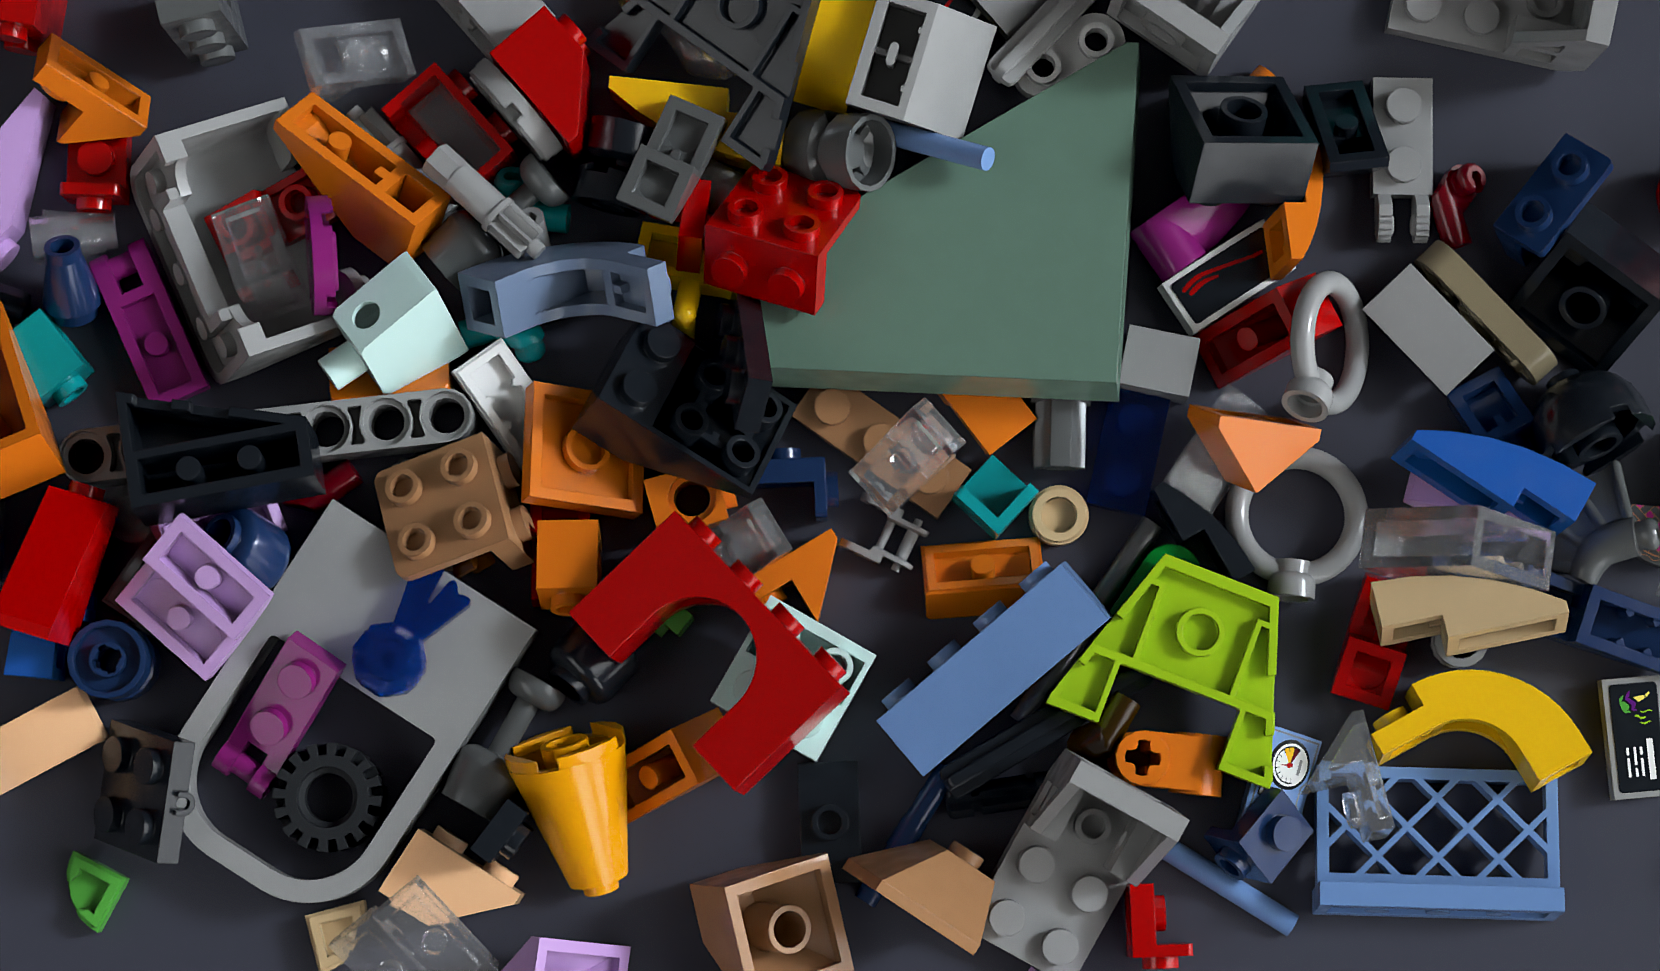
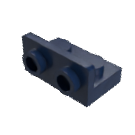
[1493,133,1614,267]

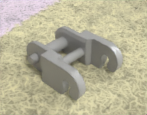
[838,492,929,573]

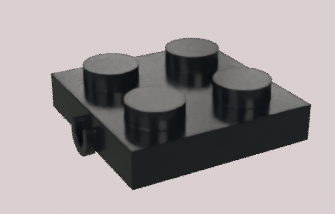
[94,719,195,864]

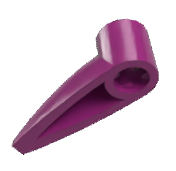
[1130,195,1250,283]

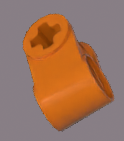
[1107,730,1227,798]

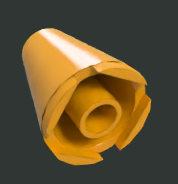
[504,721,628,897]

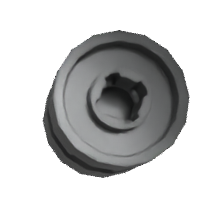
[782,109,896,192]

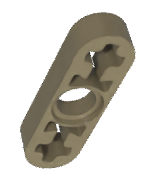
[1414,240,1558,385]

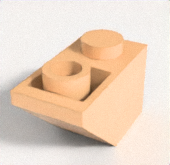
[378,825,526,924]

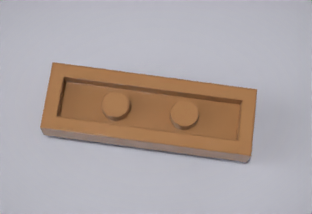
[791,388,972,520]

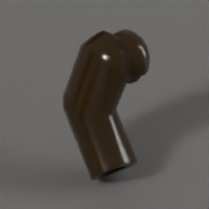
[1067,691,1141,765]

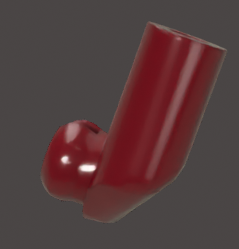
[1429,163,1486,250]
[281,458,364,513]

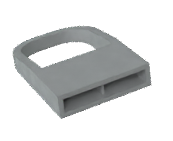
[176,499,540,903]

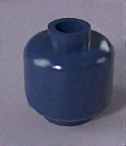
[203,509,291,589]

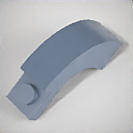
[457,242,675,339]

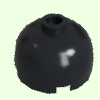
[1529,368,1656,476]

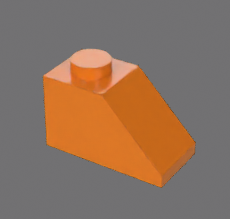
[626,707,723,824]

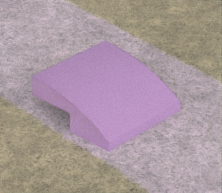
[115,513,274,681]

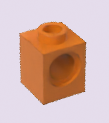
[643,474,738,529]
[536,519,602,616]

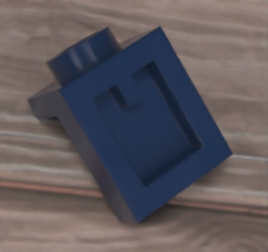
[1446,366,1534,451]

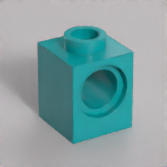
[13,308,96,408]

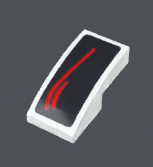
[1157,219,1296,337]

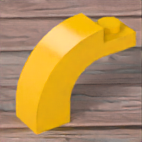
[793,0,877,113]
[1365,669,1592,793]

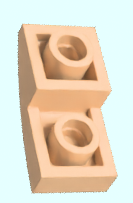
[0,686,109,795]

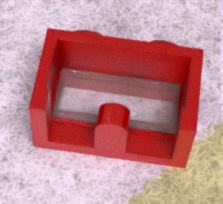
[381,62,518,183]

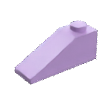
[0,87,56,272]

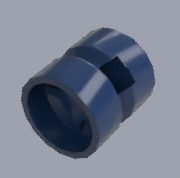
[67,619,161,702]

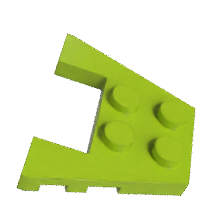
[1045,553,1279,789]

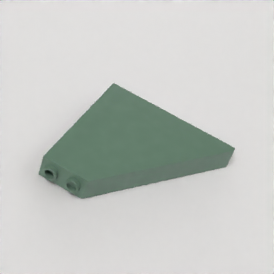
[761,42,1141,402]

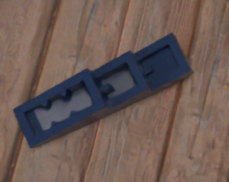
[1450,546,1660,674]

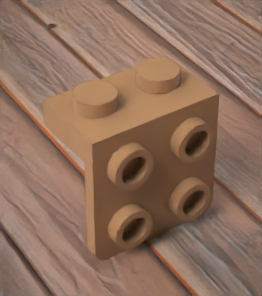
[374,432,536,581]

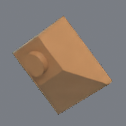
[843,839,995,956]
[689,853,854,971]

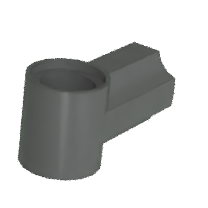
[1029,398,1091,471]

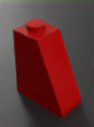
[0,480,119,646]

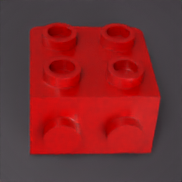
[704,165,861,316]

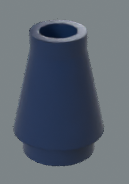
[42,235,103,327]

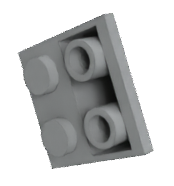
[845,0,997,139]

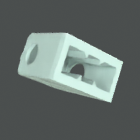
[318,251,469,394]

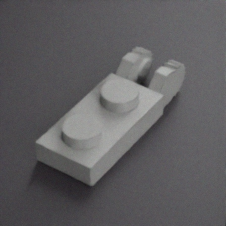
[1370,77,1433,243]

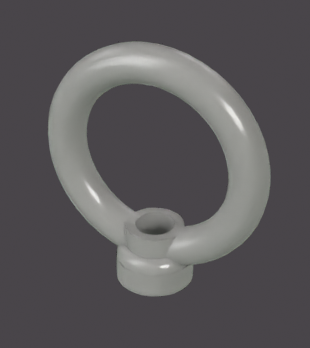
[1281,271,1369,422]
[1225,448,1368,603]

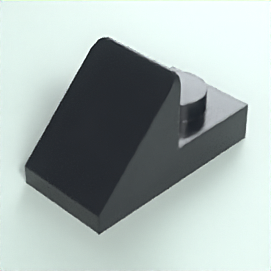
[1302,80,1390,178]

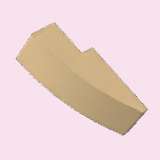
[1370,575,1570,657]

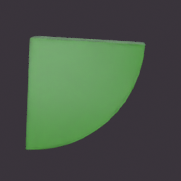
[66,851,130,933]

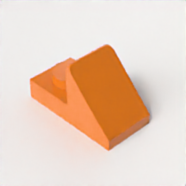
[32,33,151,144]
[754,528,838,622]

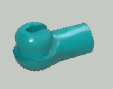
[458,319,546,363]

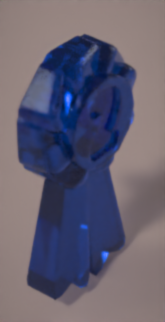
[352,569,471,697]

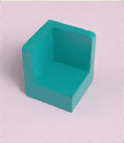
[952,455,1039,540]

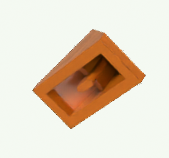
[1187,404,1322,493]

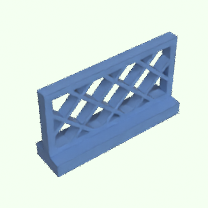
[1312,765,1565,921]

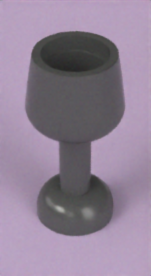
[422,153,570,291]
[441,667,566,821]

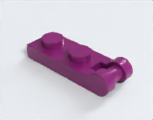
[89,237,211,402]
[211,631,347,800]

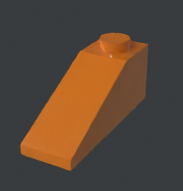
[273,91,451,264]

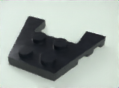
[585,0,821,172]

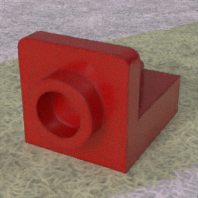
[59,137,132,214]
[1124,883,1193,969]

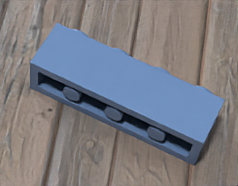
[876,561,1112,777]

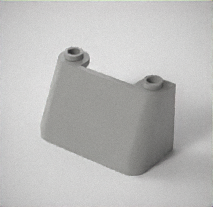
[130,97,369,384]

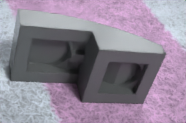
[616,94,728,224]

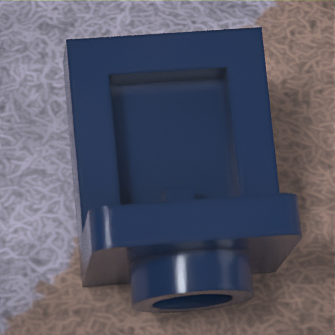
[755,448,839,522]
[1204,787,1314,884]

